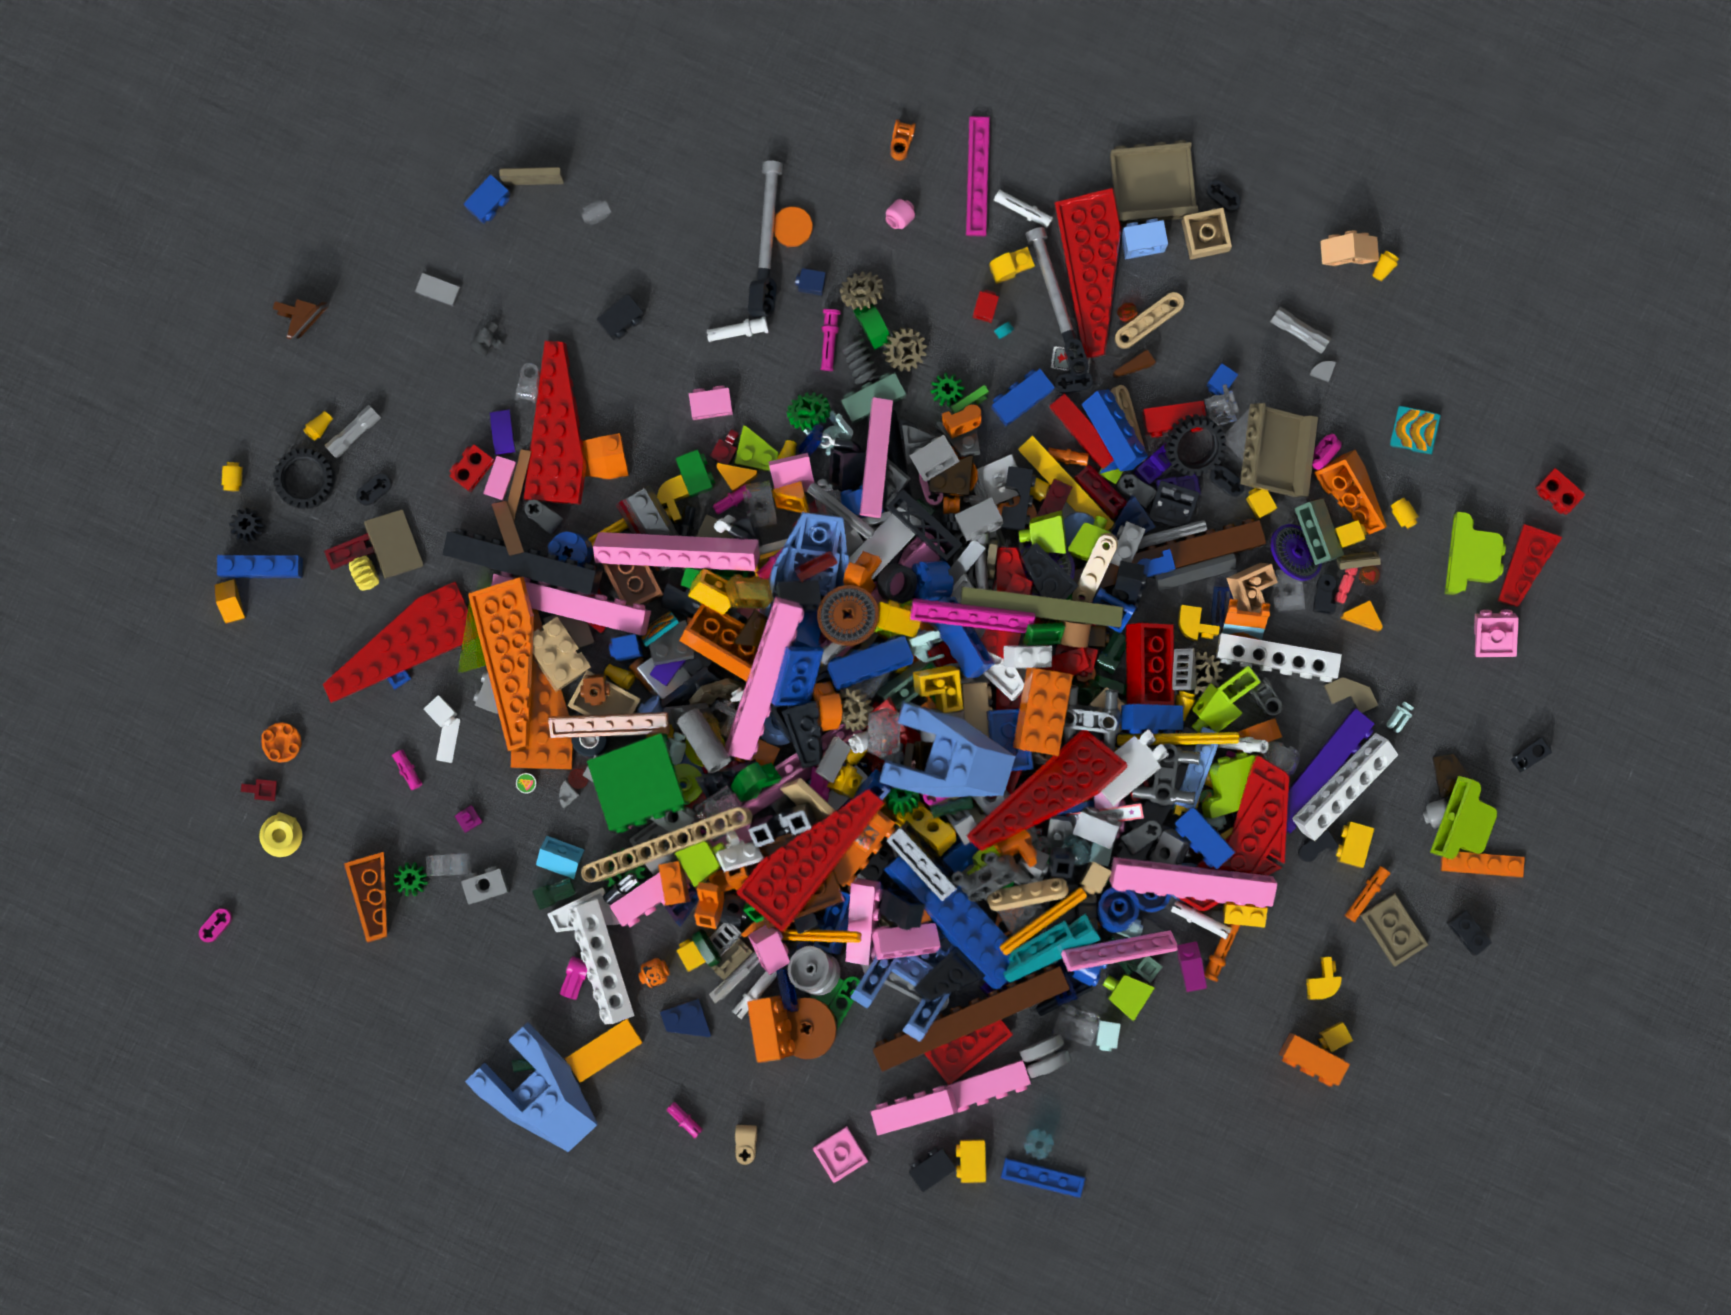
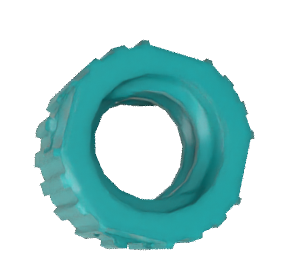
[994,321,1014,339]

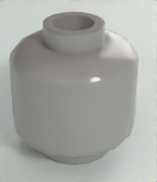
[1423,799,1448,828]

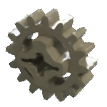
[840,271,884,310]
[883,327,927,371]
[1181,651,1223,695]
[836,686,873,731]

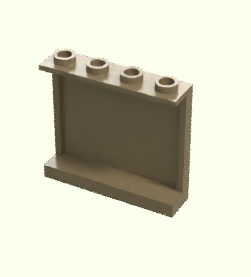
[1110,140,1199,225]
[1240,403,1318,497]

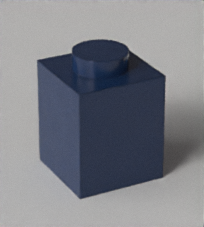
[795,268,826,296]

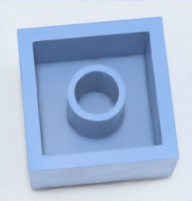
[1121,219,1168,259]

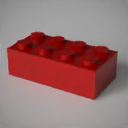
[1126,623,1174,705]

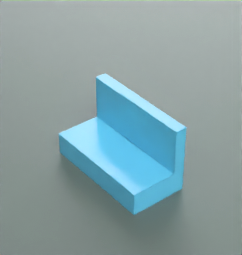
[536,836,584,879]

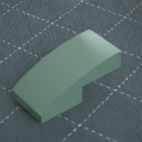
[1122,956,1162,983]

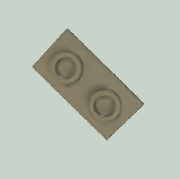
[711,938,753,980]

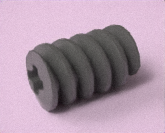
[842,339,879,385]

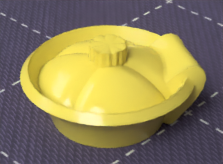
[259,812,302,857]

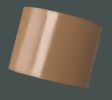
[1060,620,1091,647]

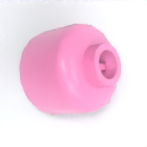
[886,199,915,229]

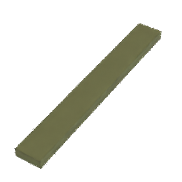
[960,587,1123,628]

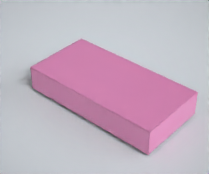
[483,456,516,501]

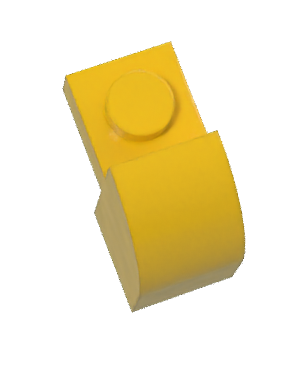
[989,247,1035,284]
[657,475,690,523]
[1178,605,1220,641]
[1306,957,1342,1000]

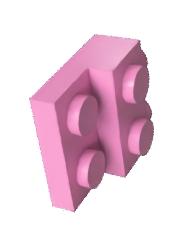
[1474,609,1518,657]

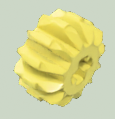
[349,556,379,591]

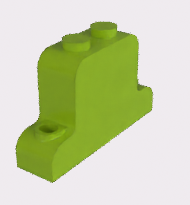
[1445,512,1506,595]
[1202,751,1256,819]
[1430,776,1497,859]

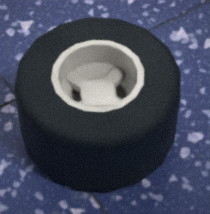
[571,736,609,757]

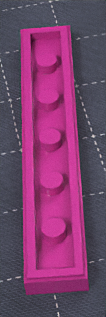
[966,116,990,236]
[910,599,1035,633]

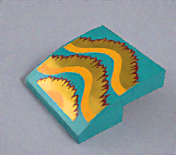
[1390,406,1441,455]
[638,610,679,647]

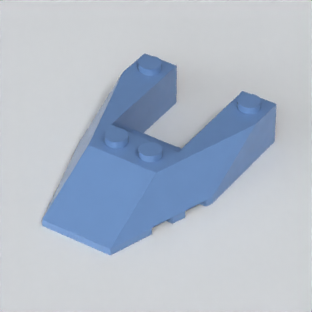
[760,512,849,618]
[879,701,1015,797]
[850,921,954,1042]
[465,1022,598,1152]

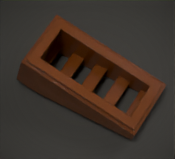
[1113,350,1156,378]

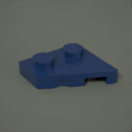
[1110,494,1155,541]
[664,883,699,927]
[660,999,712,1037]

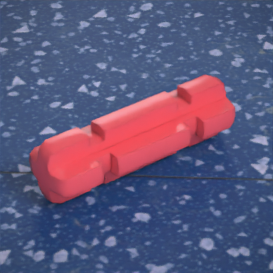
[1334,568,1358,604]

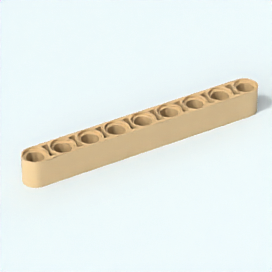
[581,807,752,882]

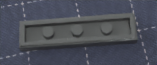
[1156,553,1236,591]

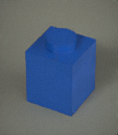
[1206,363,1238,397]

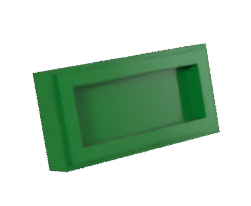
[1023,623,1066,646]

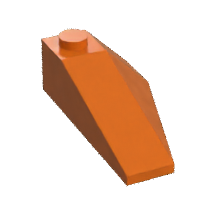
[582,433,629,479]
[1314,450,1387,534]

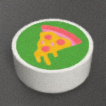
[516,773,537,794]

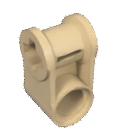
[735,1125,757,1165]

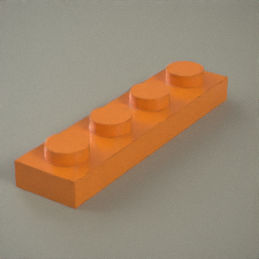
[1441,852,1525,877]

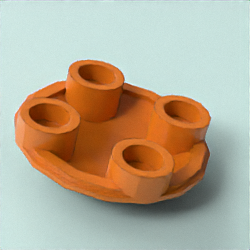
[261,722,302,763]

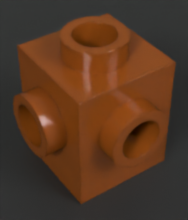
[580,674,611,705]

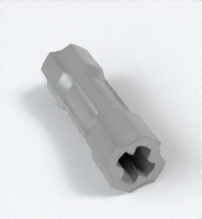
[1270,307,1331,354]
[324,405,381,458]

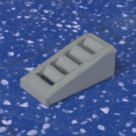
[1172,648,1196,690]
[710,923,742,955]

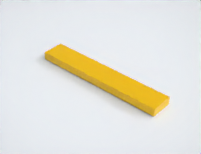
[1018,435,1114,531]

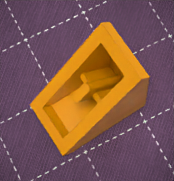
[717,463,758,492]
[772,481,810,513]
[215,579,246,624]
[1340,601,1383,632]

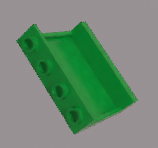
[587,733,690,833]

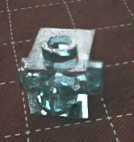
[1023,1128,1054,1160]

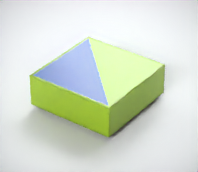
[1099,461,1123,485]

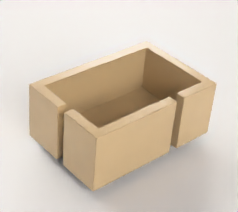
[532,617,591,692]
[568,670,642,736]

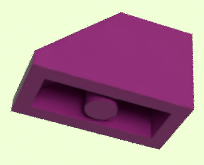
[1177,941,1207,992]

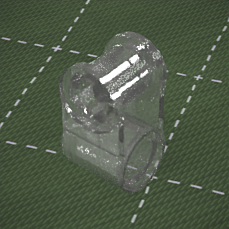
[515,363,541,403]

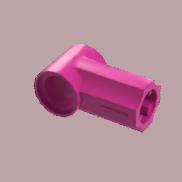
[809,764,830,803]
[560,956,588,1000]

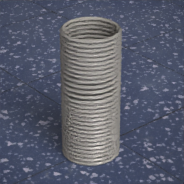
[677,708,731,773]

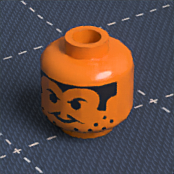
[638,958,670,988]

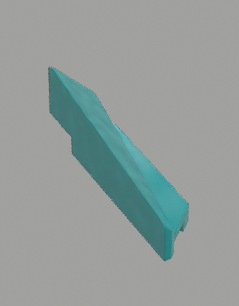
[1003,914,1100,982]

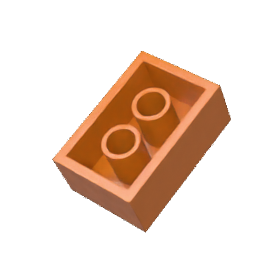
[747,994,795,1063]
[1278,1033,1350,1087]

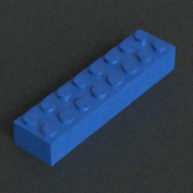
[883,855,1017,990]

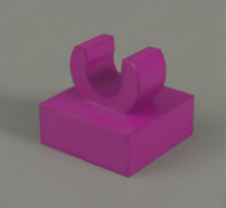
[455,805,483,833]

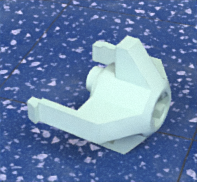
[804,411,853,455]
[906,627,945,663]

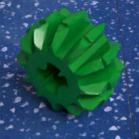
[930,373,965,408]
[885,787,920,817]
[394,862,429,896]

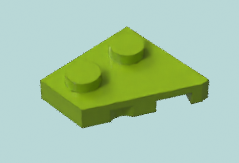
[735,425,779,472]

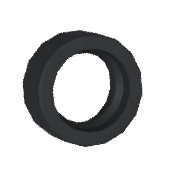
[877,563,917,604]

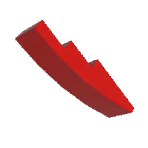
[1049,393,1114,469]

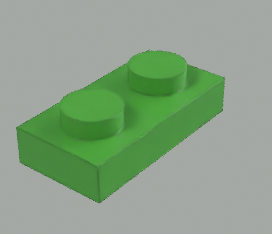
[951,385,989,414]

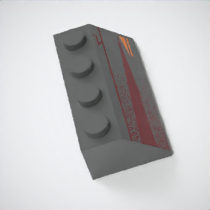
[615,485,680,574]

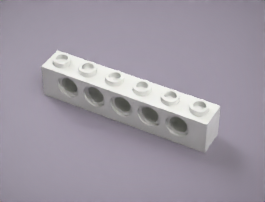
[1215,633,1342,682]
[1292,733,1398,841]
[568,899,634,1024]

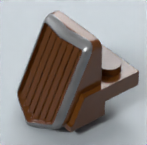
[273,299,329,341]

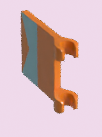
[1222,599,1271,640]

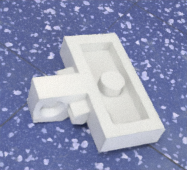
[716,830,763,872]

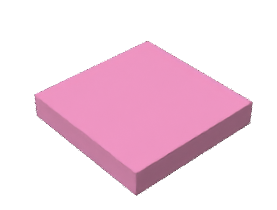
[769,453,814,492]
[812,1126,869,1183]

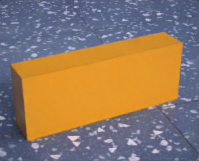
[565,1018,643,1083]

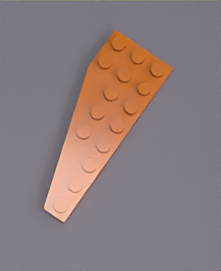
[468,577,534,751]
[511,608,573,770]

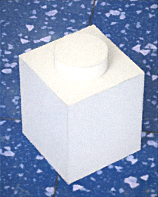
[424,695,457,728]

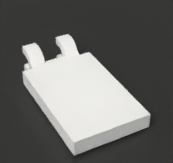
[1101,729,1169,806]

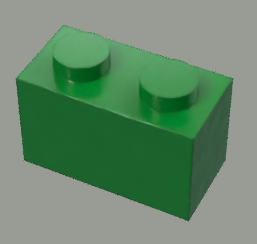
[675,449,715,498]

